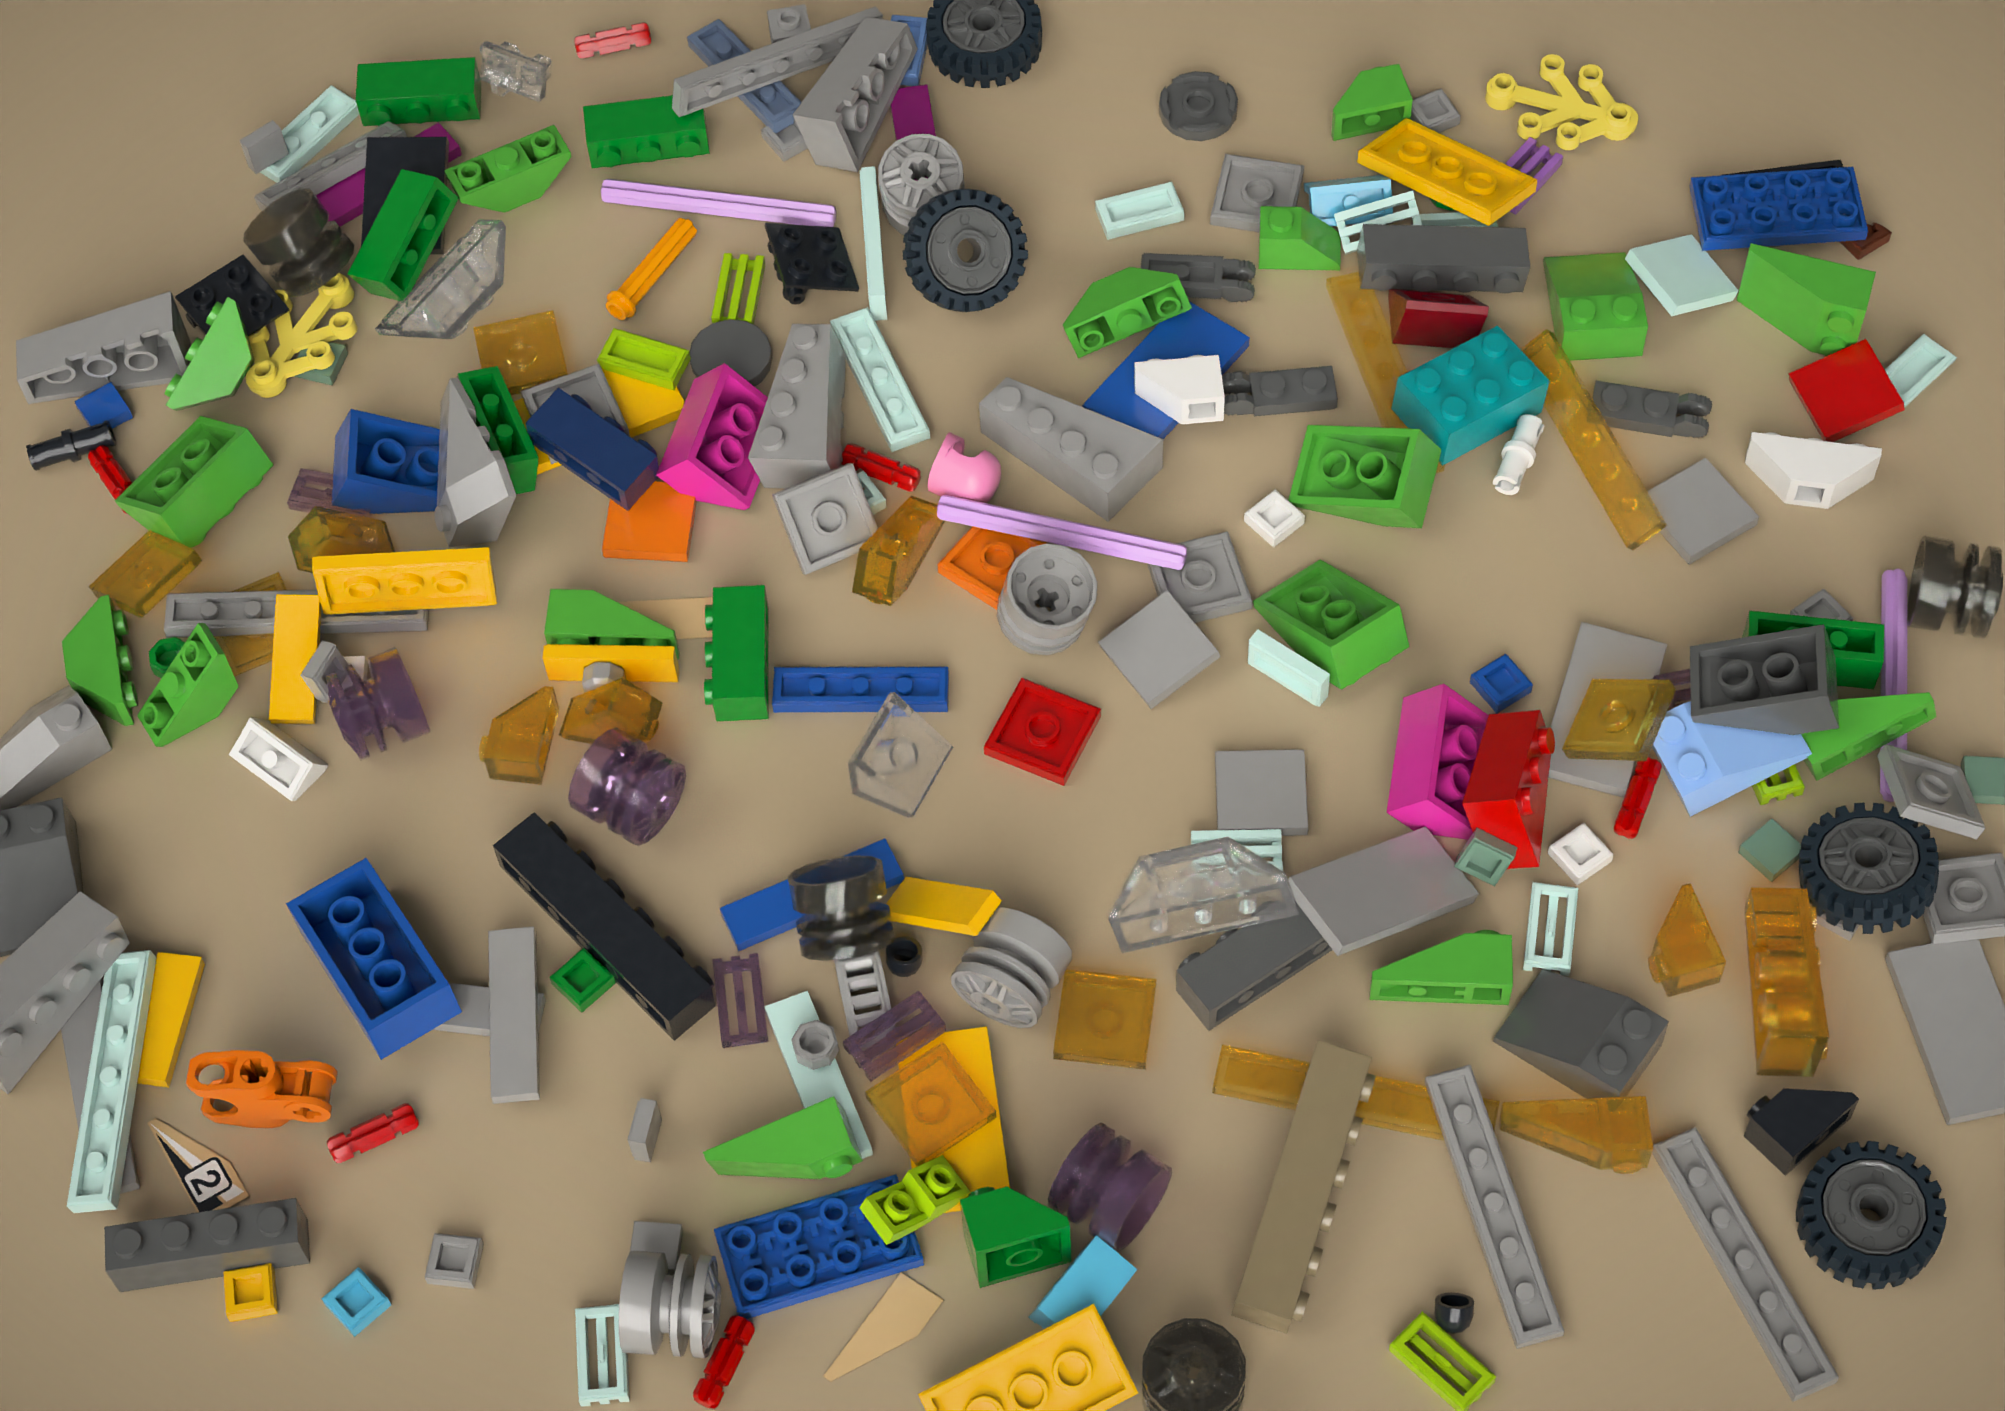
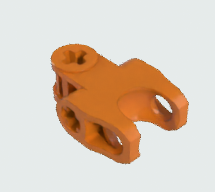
[186,1050,338,1128]

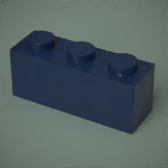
[526,387,659,511]

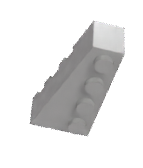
[16,291,191,404]

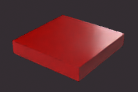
[1788,339,1905,442]
[984,678,1101,786]

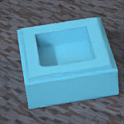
[321,1267,391,1337]

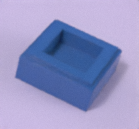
[74,382,133,429]
[1470,654,1533,714]

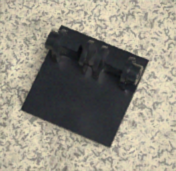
[764,223,859,305]
[175,254,290,336]

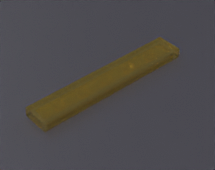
[1326,272,1445,473]
[1520,329,1667,550]
[1212,1045,1500,1141]

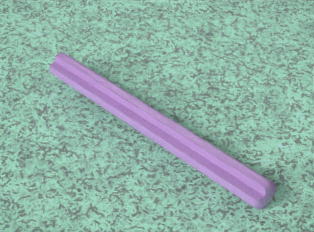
[601,179,836,227]
[937,495,1187,570]
[1880,568,1908,802]

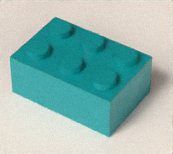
[1391,325,1550,466]

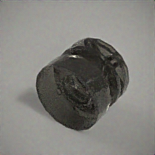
[243,189,355,297]
[1907,536,2003,639]
[788,855,895,961]
[1142,1318,1246,1411]

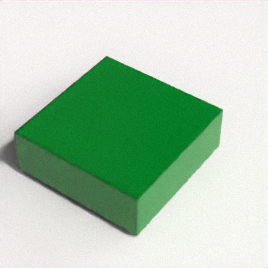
[550,948,616,1013]

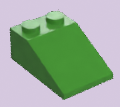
[1737,243,1876,356]
[1543,252,1648,361]
[1288,425,1441,528]
[1253,560,1410,690]

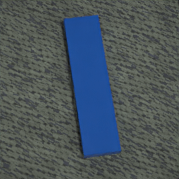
[772,667,949,713]
[720,838,904,952]

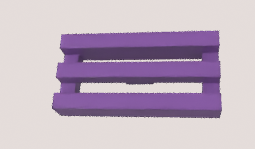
[1505,137,1563,215]

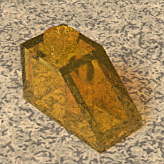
[288,506,395,573]
[559,677,663,750]
[479,686,560,785]
[1648,883,1726,997]

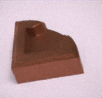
[1840,222,1892,260]

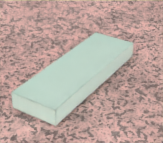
[260,85,359,183]

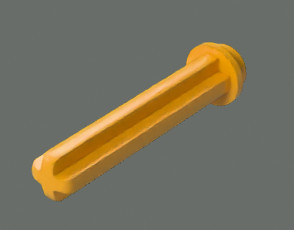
[606,218,697,320]

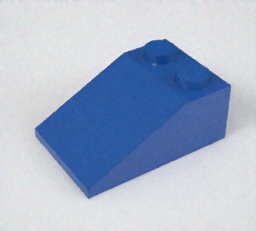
[332,409,440,514]

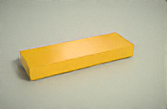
[269,594,321,724]
[543,644,679,682]
[881,877,1001,936]
[137,952,205,1088]

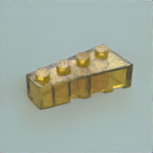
[1744,887,1829,1077]

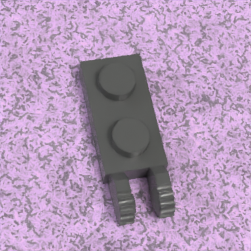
[1141,253,1256,302]
[1222,366,1338,416]
[1588,380,1712,438]

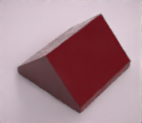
[1388,289,1489,348]

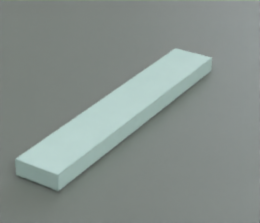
[67,950,157,1213]

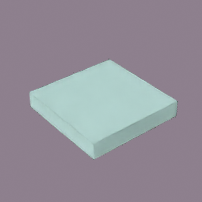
[1625,234,1739,316]

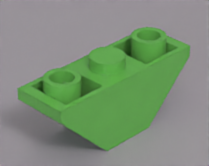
[444,125,571,213]
[1063,267,1192,358]
[164,297,255,411]
[62,595,138,726]
[137,623,239,747]

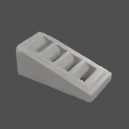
[834,949,898,1054]

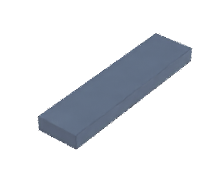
[687,19,802,134]

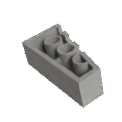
[793,17,918,172]
[748,324,846,489]
[979,377,1163,522]
[0,891,130,1094]

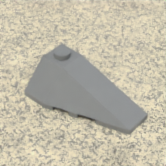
[435,378,517,547]
[0,685,112,810]

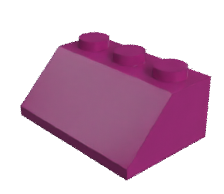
[656,363,768,510]
[1386,683,1489,840]

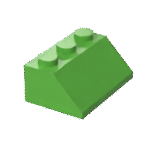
[115,416,273,551]

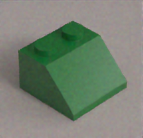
[960,1187,1072,1288]

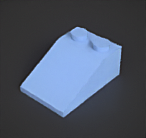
[1642,701,1812,817]

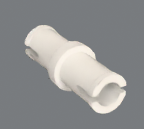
[1492,414,1545,495]

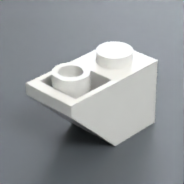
[1134,355,1225,424]

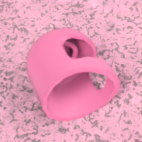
[928,432,1001,503]

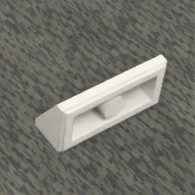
[229,718,328,801]

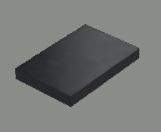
[361,137,449,254]

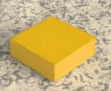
[223,1263,278,1322]

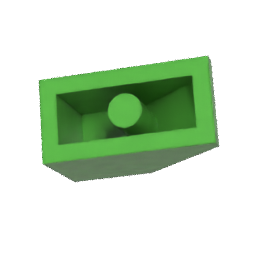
[1331,64,1413,141]
[1258,206,1341,271]

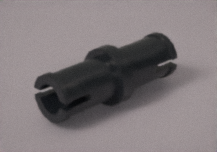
[26,420,116,471]

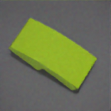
[859,1155,970,1245]

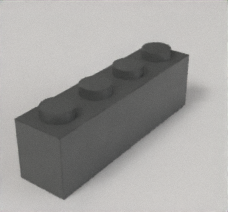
[1357,224,1530,293]
[1176,895,1332,1031]
[104,1198,310,1292]

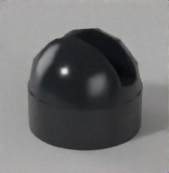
[886,936,922,977]
[1434,1292,1474,1334]

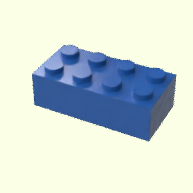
[286,858,462,1060]

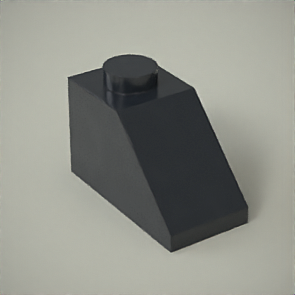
[1744,1088,1859,1176]

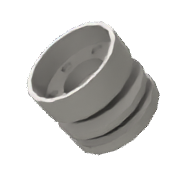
[878,134,965,235]
[997,543,1097,656]
[951,907,1072,1028]
[619,1251,721,1358]

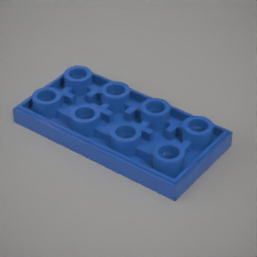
[1689,167,1868,251]
[1082,301,1250,439]
[714,1174,924,1319]

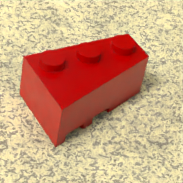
[1462,710,1555,869]

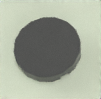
[1159,71,1238,141]
[690,319,772,387]

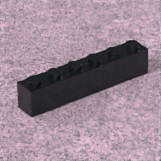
[493,812,716,1041]

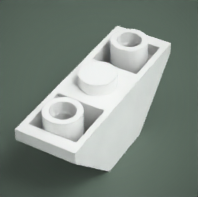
[1745,432,1882,509]

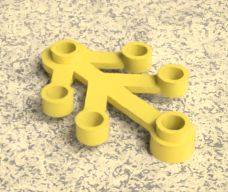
[1485,54,1638,150]
[246,271,357,398]

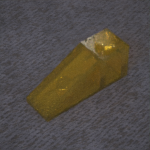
[852,495,946,606]
[1499,1096,1653,1174]

